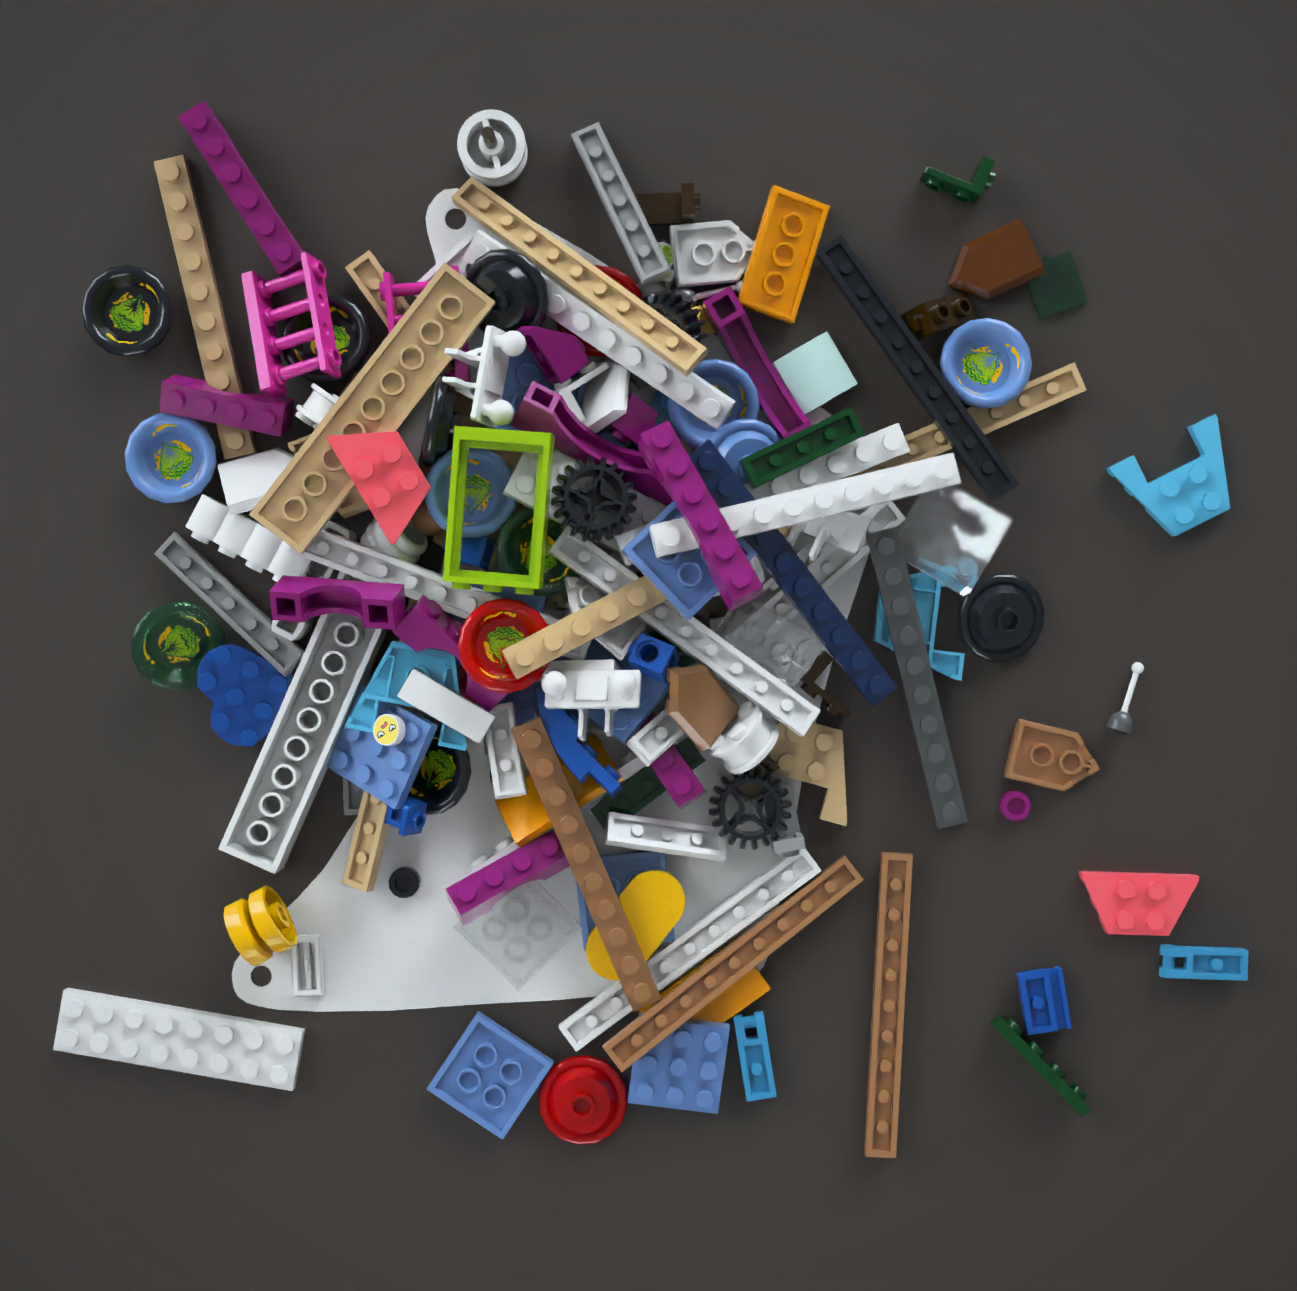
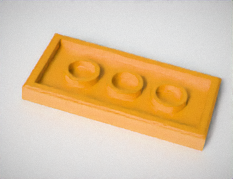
[737,185,830,324]
[494,734,623,847]
[637,938,771,1023]

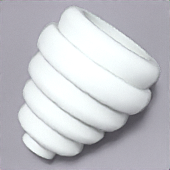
[360,518,428,564]

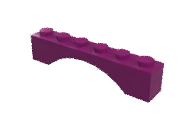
[178,100,304,276]
[702,286,812,439]
[511,381,673,506]
[638,421,763,611]

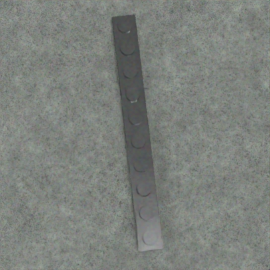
[866,526,968,829]

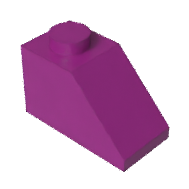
[517,326,590,383]

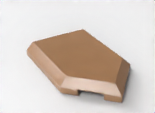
[666,664,739,751]
[1004,718,1101,792]

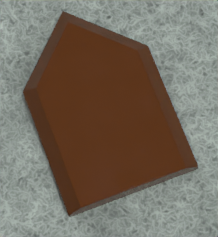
[948,218,1045,300]

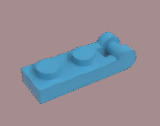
[1159,944,1249,981]
[733,1011,777,1102]

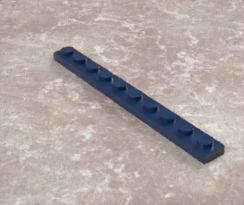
[688,439,897,707]

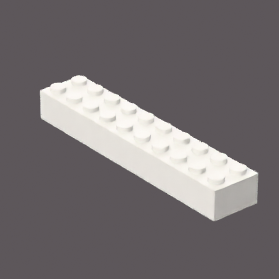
[218,571,389,874]

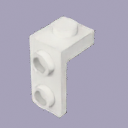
[552,360,609,422]

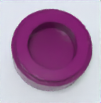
[998,790,1031,822]

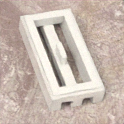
[290,933,325,997]

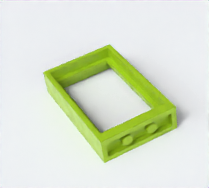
[443,426,555,595]

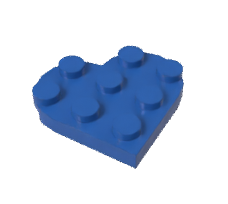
[197,644,295,747]

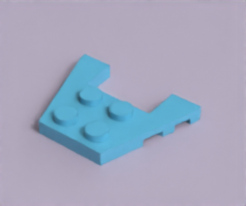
[1106,414,1230,537]
[873,562,976,681]
[345,640,468,751]

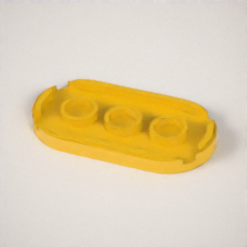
[586,870,685,981]

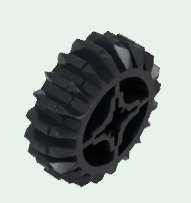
[641,290,708,347]
[551,456,637,543]
[709,766,792,850]

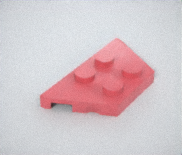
[326,431,431,545]
[1079,871,1199,936]

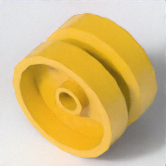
[223,885,298,966]

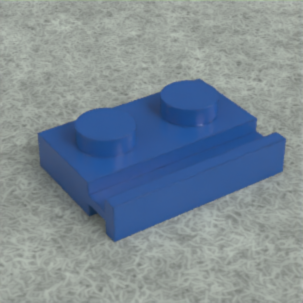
[1016,966,1072,1036]

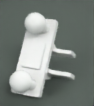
[442,326,526,428]
[786,511,871,562]
[541,670,642,741]

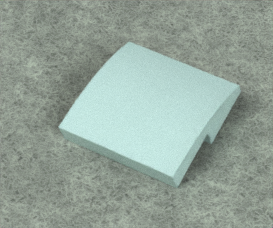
[772,331,858,415]

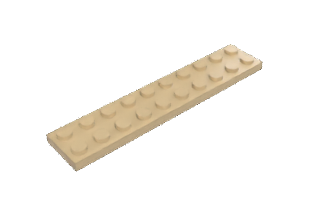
[249,262,496,554]

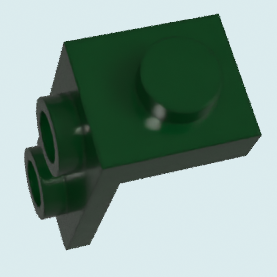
[919,156,996,203]

